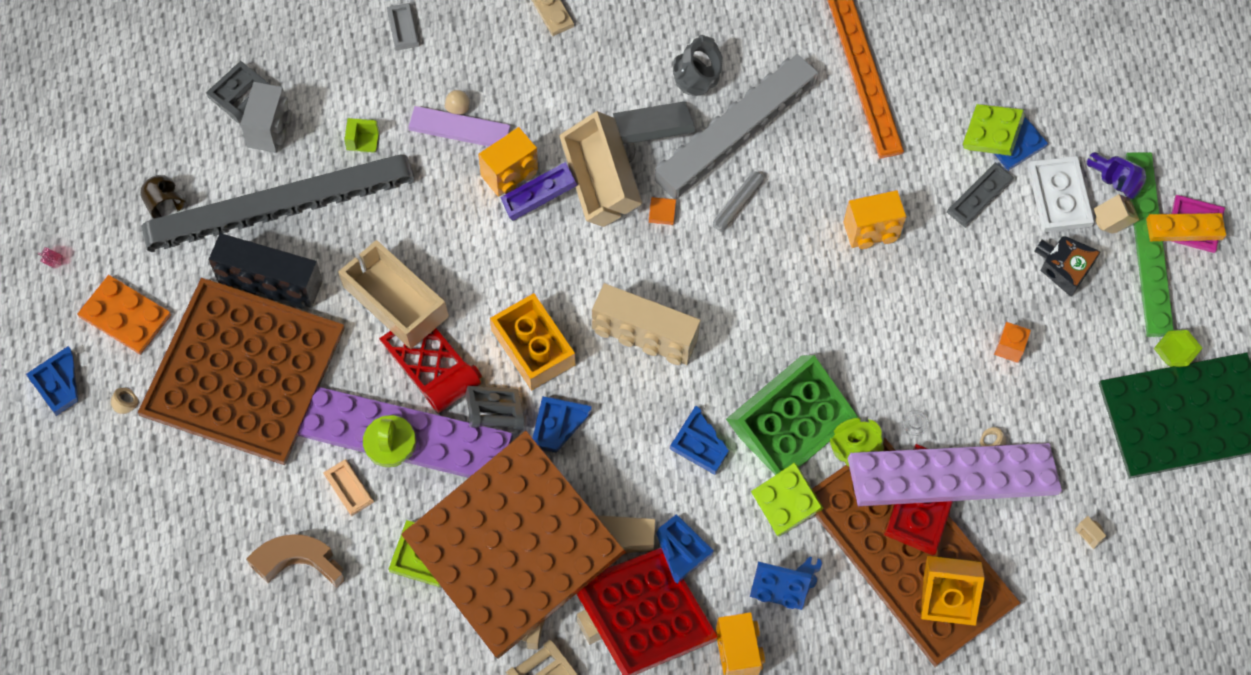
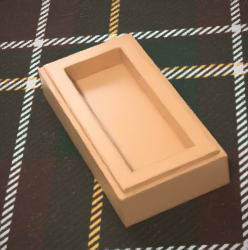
[323,459,374,517]

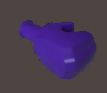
[1087,152,1146,200]

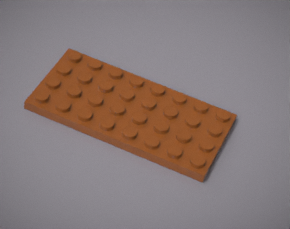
[812,438,1020,668]

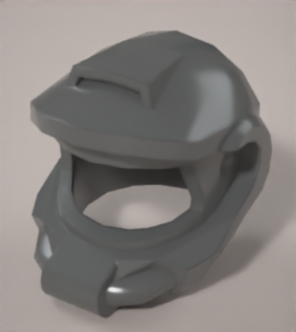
[673,35,723,96]

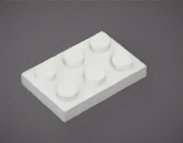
[1027,156,1094,232]

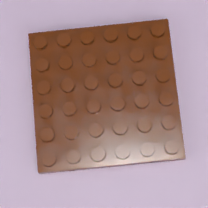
[137,277,345,466]
[401,431,626,659]

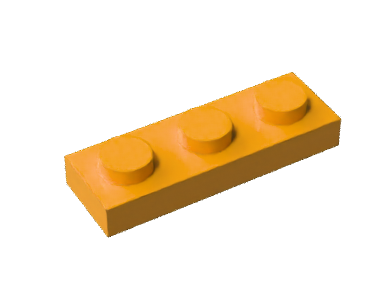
[1146,213,1226,241]

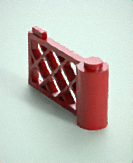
[379,328,482,414]

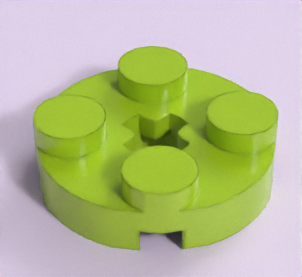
[830,418,884,466]

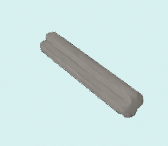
[713,171,764,232]

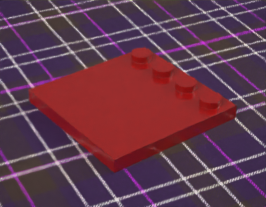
[577,548,718,675]

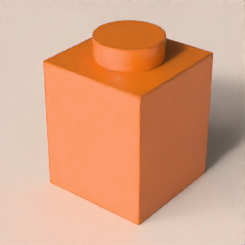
[994,322,1031,363]

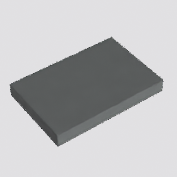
[613,101,695,144]

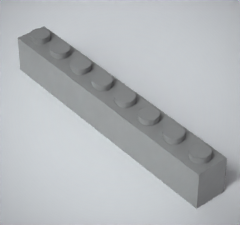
[655,54,818,199]

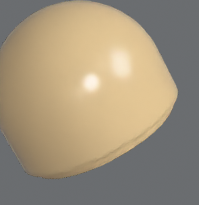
[444,90,470,115]
[111,388,139,414]
[980,427,1007,447]

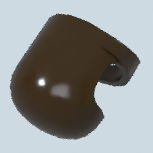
[140,175,187,219]

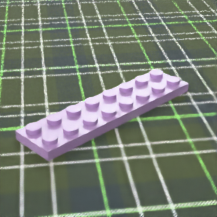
[848,443,1062,506]

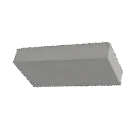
[387,3,419,51]

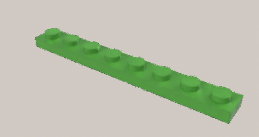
[1126,152,1174,337]

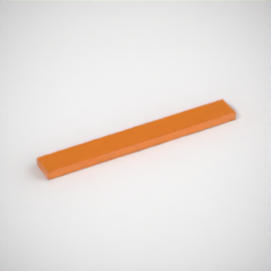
[827,0,904,159]

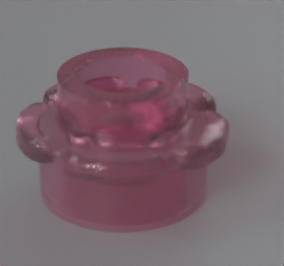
[38,247,63,268]

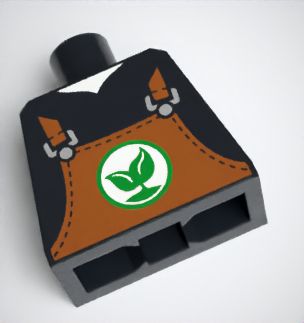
[1034,236,1101,297]

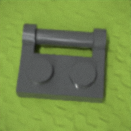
[206,61,270,123]
[465,386,524,430]

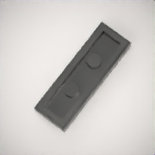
[946,162,1014,228]

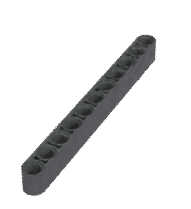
[141,154,415,252]

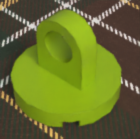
[363,415,416,468]

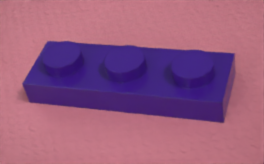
[500,162,578,221]

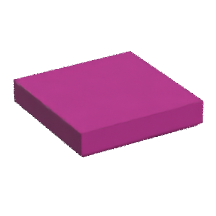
[1171,195,1225,253]

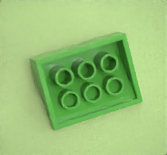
[726,355,858,475]

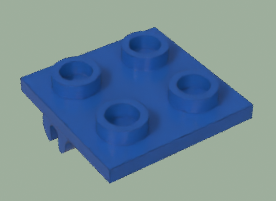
[750,557,822,610]

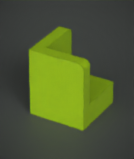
[344,118,379,153]
[1153,330,1203,367]

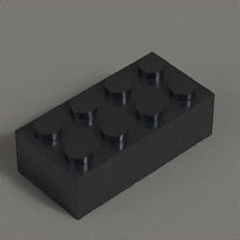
[208,233,323,309]

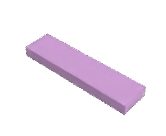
[409,106,510,147]

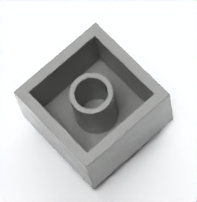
[240,82,291,153]

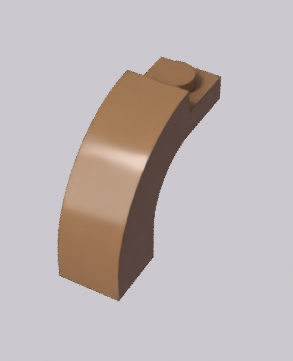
[246,534,345,588]

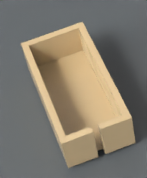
[559,111,643,227]
[338,240,449,349]
[592,283,700,365]

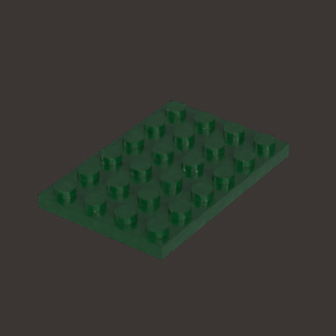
[1098,352,1251,479]

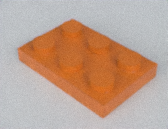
[77,274,171,355]

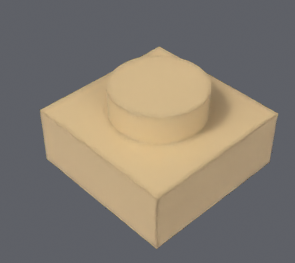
[1075,516,1106,549]

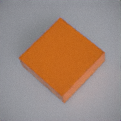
[648,197,676,225]

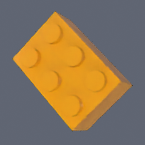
[490,293,575,391]

